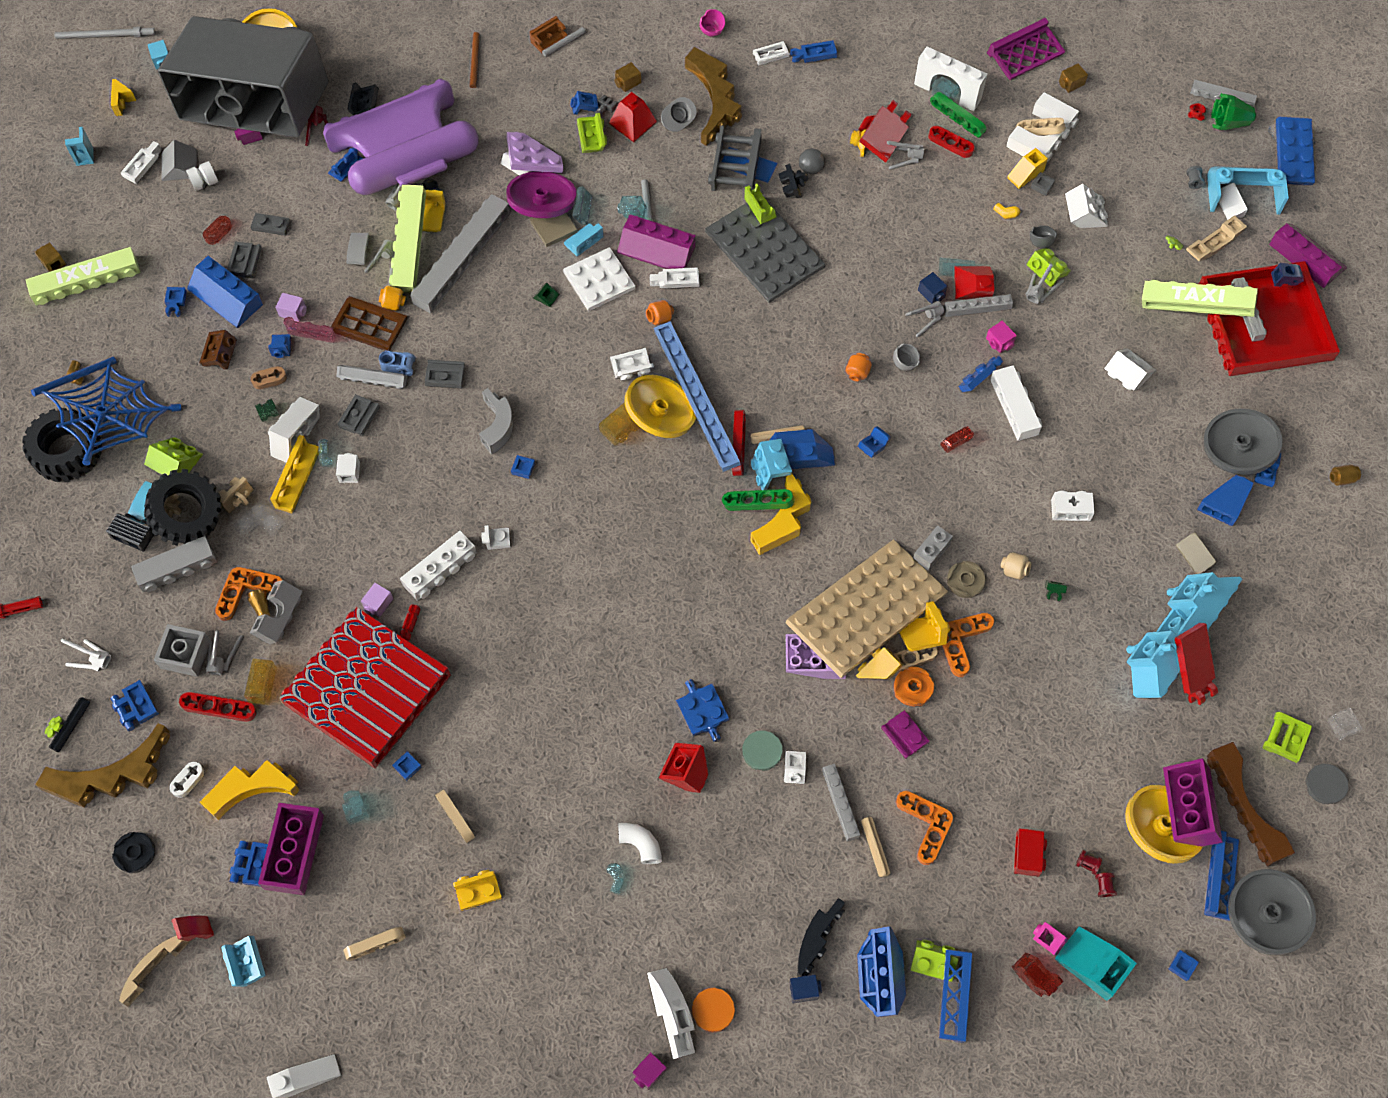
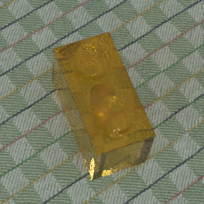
[599,402,640,446]
[244,659,277,705]

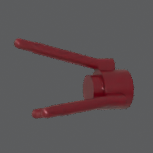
[305,105,328,146]

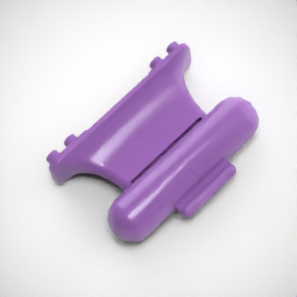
[323,79,479,195]

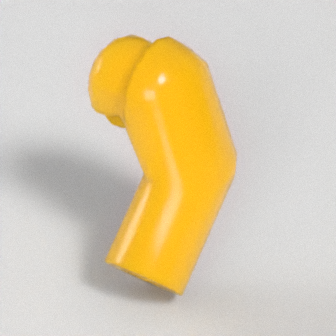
[993,203,1021,219]

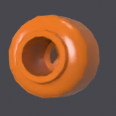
[646,300,674,325]
[845,353,872,381]

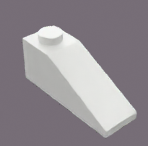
[266,1054,341,1098]

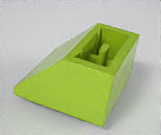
[144,437,203,475]

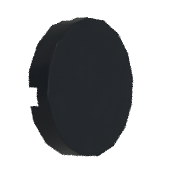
[112,832,155,873]

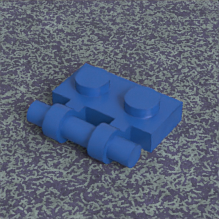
[110,680,159,731]
[229,841,268,887]

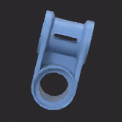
[379,351,416,376]

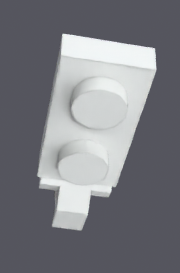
[121,141,162,184]
[650,268,700,288]

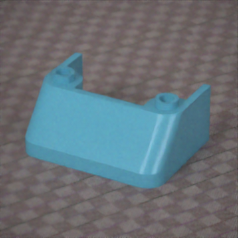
[1207,166,1289,214]

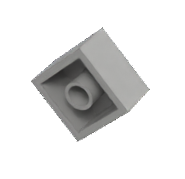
[154,624,211,677]

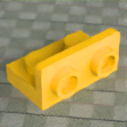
[453,870,502,911]

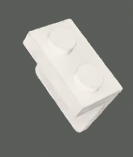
[610,348,654,381]

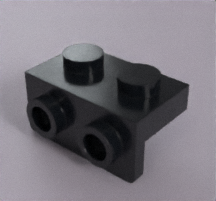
[347,82,379,116]

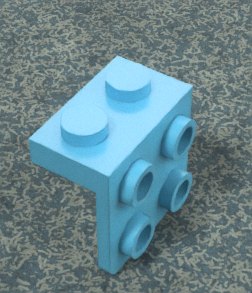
[751,439,792,490]

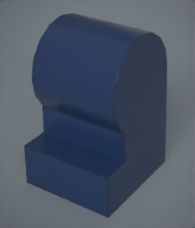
[1271,263,1304,287]

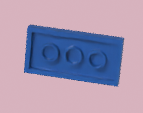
[1276,117,1315,185]

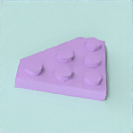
[506,132,563,173]

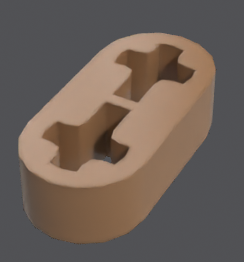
[251,366,287,389]

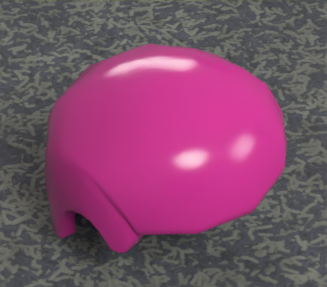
[699,9,725,37]

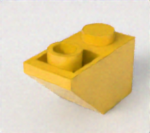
[1007,148,1048,189]
[856,647,904,679]

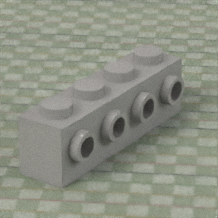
[131,536,217,592]

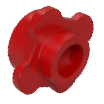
[1188,103,1206,121]

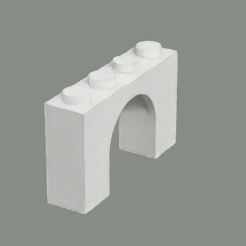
[914,47,987,111]
[1006,92,1079,162]

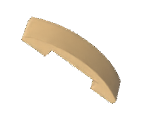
[1186,215,1247,261]
[119,936,190,1007]

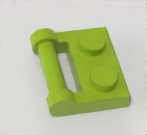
[1262,712,1312,763]

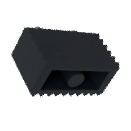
[106,513,154,552]

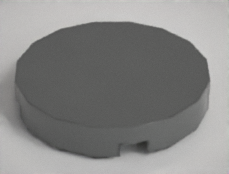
[1305,764,1349,805]

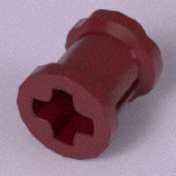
[1075,850,1102,875]
[1095,873,1117,898]

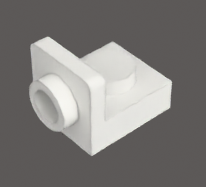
[482,525,510,550]
[784,751,806,784]

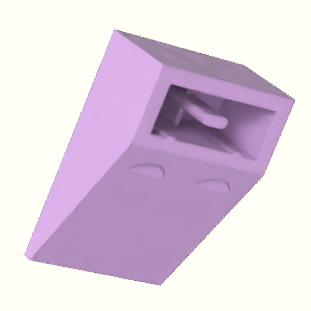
[786,634,846,679]

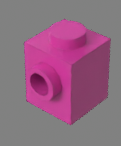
[986,321,1016,353]

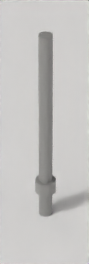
[55,27,155,39]

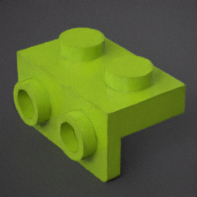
[577,113,607,153]
[1027,248,1071,287]
[910,940,958,982]

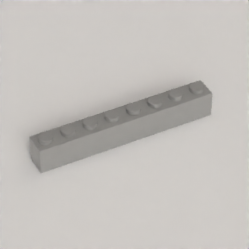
[411,194,510,314]

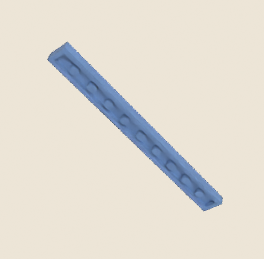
[654,322,740,472]

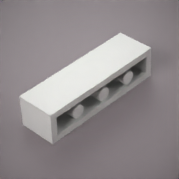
[990,365,1042,441]

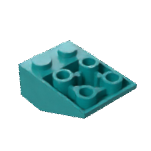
[1055,926,1137,1001]

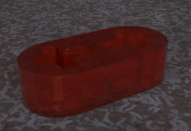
[203,216,232,245]
[940,426,974,453]

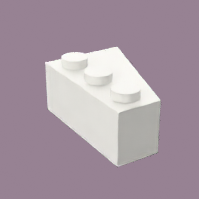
[268,397,320,463]

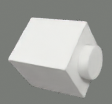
[336,453,360,483]

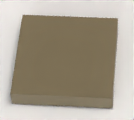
[530,213,577,247]

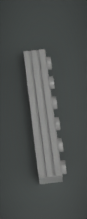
[1190,80,1257,107]
[1231,277,1267,342]
[944,294,1013,317]
[337,364,407,389]
[822,764,860,842]

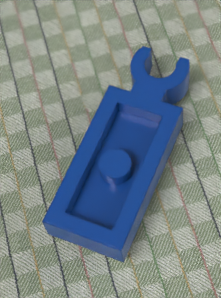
[790,40,837,63]
[958,356,1003,392]

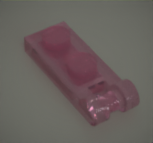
[283,317,336,343]

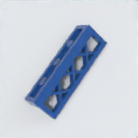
[1204,831,1239,921]
[939,950,972,1043]

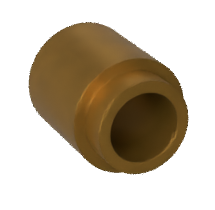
[1330,465,1361,486]

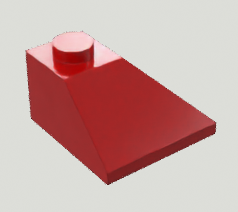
[609,92,657,142]
[954,266,994,300]
[659,743,708,793]

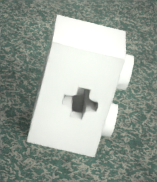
[1051,491,1094,521]

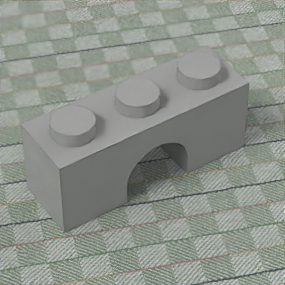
[250,580,302,644]

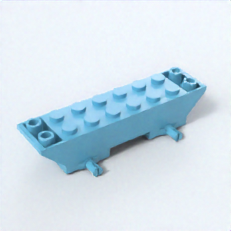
[1126,572,1242,698]

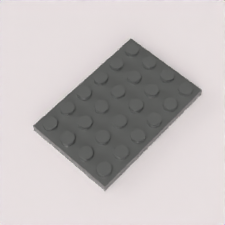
[705,201,825,303]

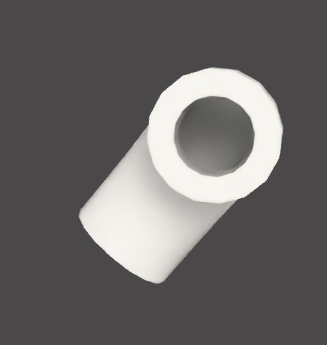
[618,823,662,864]

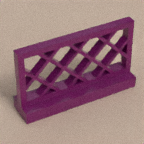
[987,17,1065,80]

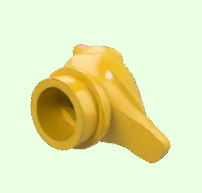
[850,130,866,157]

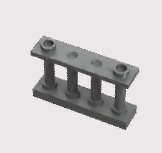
[708,126,762,191]

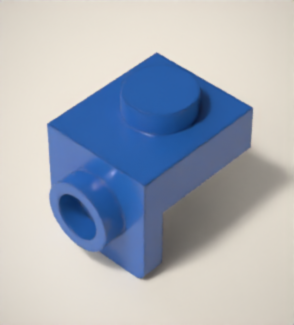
[857,426,890,458]

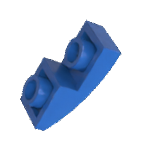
[1254,453,1281,487]

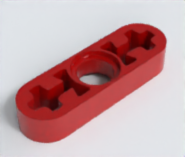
[928,126,974,158]

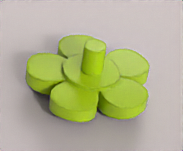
[1165,235,1183,250]
[45,716,62,738]

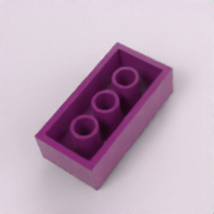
[258,803,324,896]

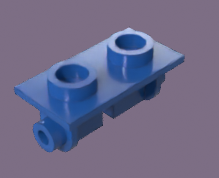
[328,148,364,182]

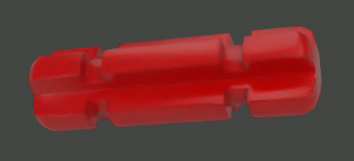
[399,604,420,641]

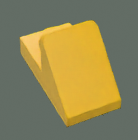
[111,79,136,116]

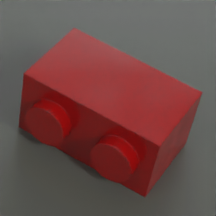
[1014,828,1047,877]

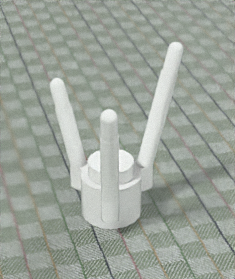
[61,639,111,671]

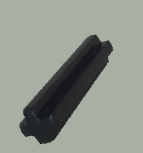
[49,697,90,752]

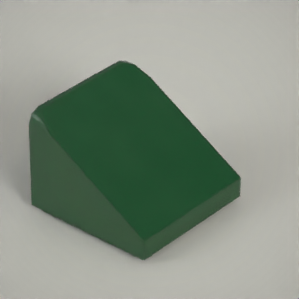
[533,282,560,307]

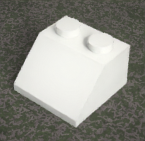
[1104,348,1156,391]

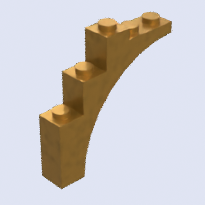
[685,47,742,146]
[35,723,170,808]

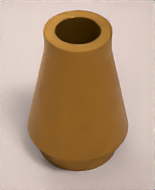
[248,589,270,616]

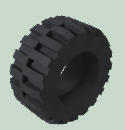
[22,408,102,482]
[144,469,222,546]

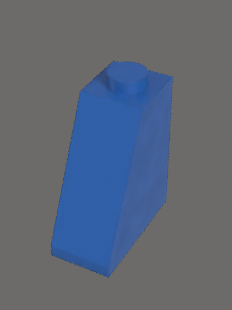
[1197,475,1254,526]

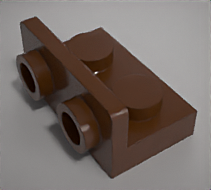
[199,330,237,370]

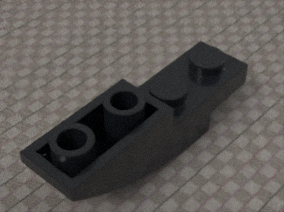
[797,898,845,977]

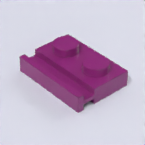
[881,710,929,759]

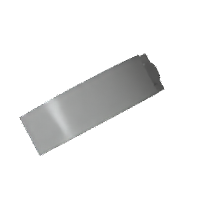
[479,388,513,454]

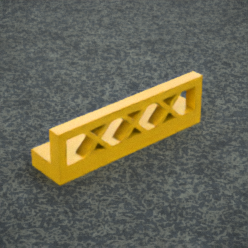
[270,435,321,513]

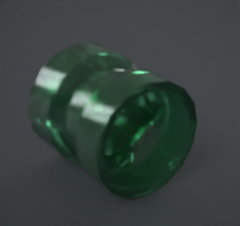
[255,398,279,422]

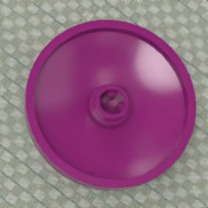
[506,171,576,218]

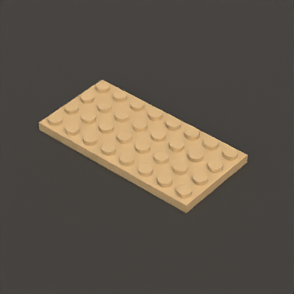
[786,539,948,678]

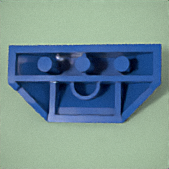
[770,429,835,469]
[857,927,906,1017]

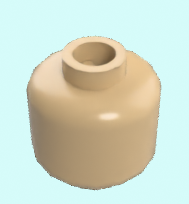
[1001,552,1031,580]

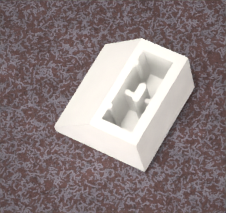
[1065,184,1108,228]

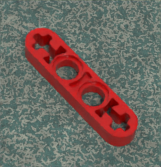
[732,410,746,476]
[179,692,257,722]

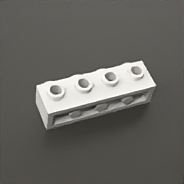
[400,531,477,601]

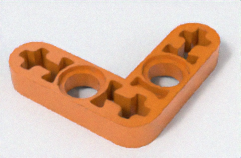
[215,567,282,621]
[942,613,994,677]
[896,791,953,865]

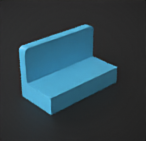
[65,127,94,166]
[564,223,604,256]

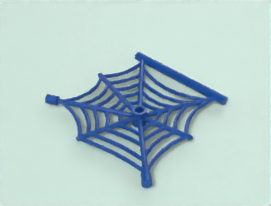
[31,357,181,466]

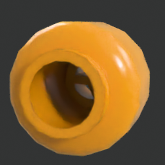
[378,285,406,311]

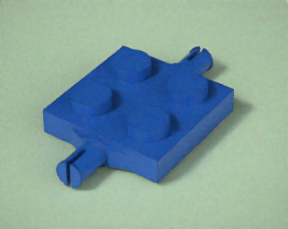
[676,679,729,742]

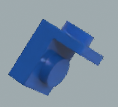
[570,91,598,115]
[268,334,291,358]

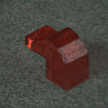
[1012,952,1064,997]

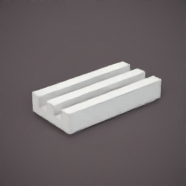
[753,41,790,65]

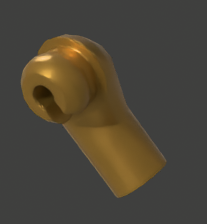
[67,360,84,385]

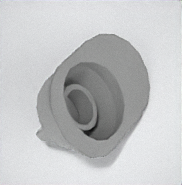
[661,97,696,132]

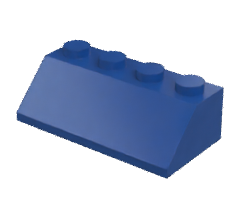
[187,256,263,328]

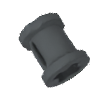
[1186,166,1205,189]

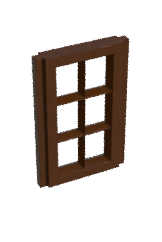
[330,296,407,351]

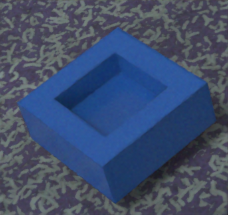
[511,455,535,479]
[392,751,422,781]
[1168,950,1199,981]

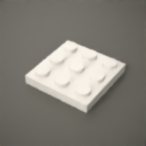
[563,247,635,312]

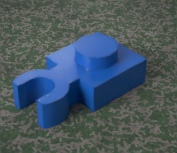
[165,287,187,317]

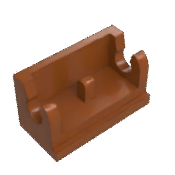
[529,16,568,54]

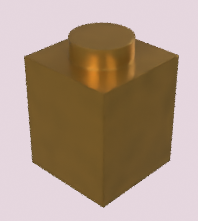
[614,62,641,92]
[1059,63,1088,93]
[34,242,66,272]

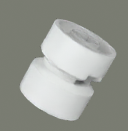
[186,161,218,191]

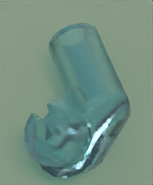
[318,439,333,468]
[606,863,625,895]

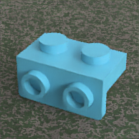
[221,936,266,987]

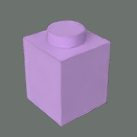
[276,293,307,322]
[361,583,393,617]

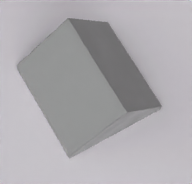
[162,140,197,181]

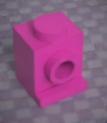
[1033,922,1069,956]

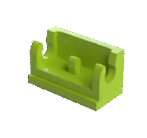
[744,183,776,224]

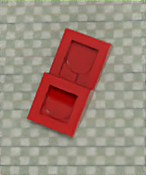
[172,915,214,941]

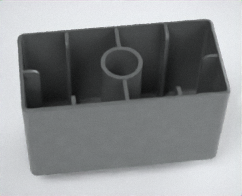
[158,16,329,137]

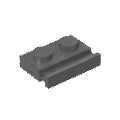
[227,241,262,278]
[424,360,465,388]
[338,394,380,437]

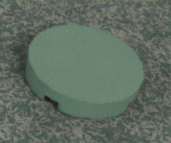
[742,731,782,771]

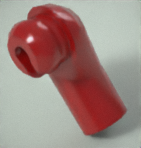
[858,115,875,132]

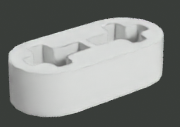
[170,762,204,798]

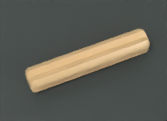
[750,425,805,444]
[861,817,891,877]

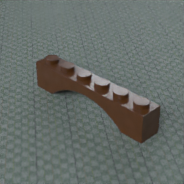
[1207,742,1295,867]

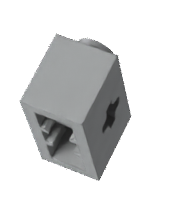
[913,525,953,572]

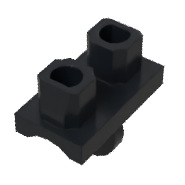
[778,164,809,198]

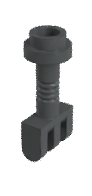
[587,95,618,117]

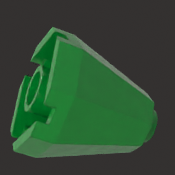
[1211,93,1256,130]

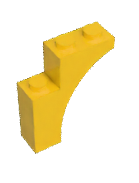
[750,474,812,555]
[199,760,300,820]

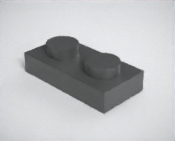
[251,213,290,236]

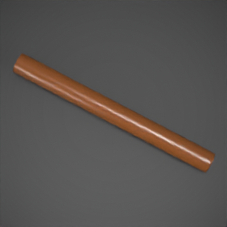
[470,32,480,88]

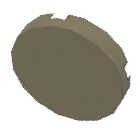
[947,561,986,598]

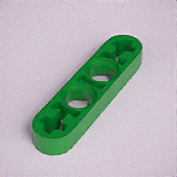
[930,92,987,138]
[722,489,795,511]

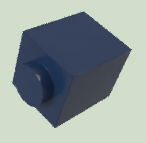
[918,272,947,304]
[789,975,822,1003]

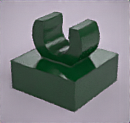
[1045,580,1067,602]

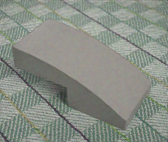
[346,233,369,265]

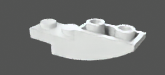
[647,968,695,1059]

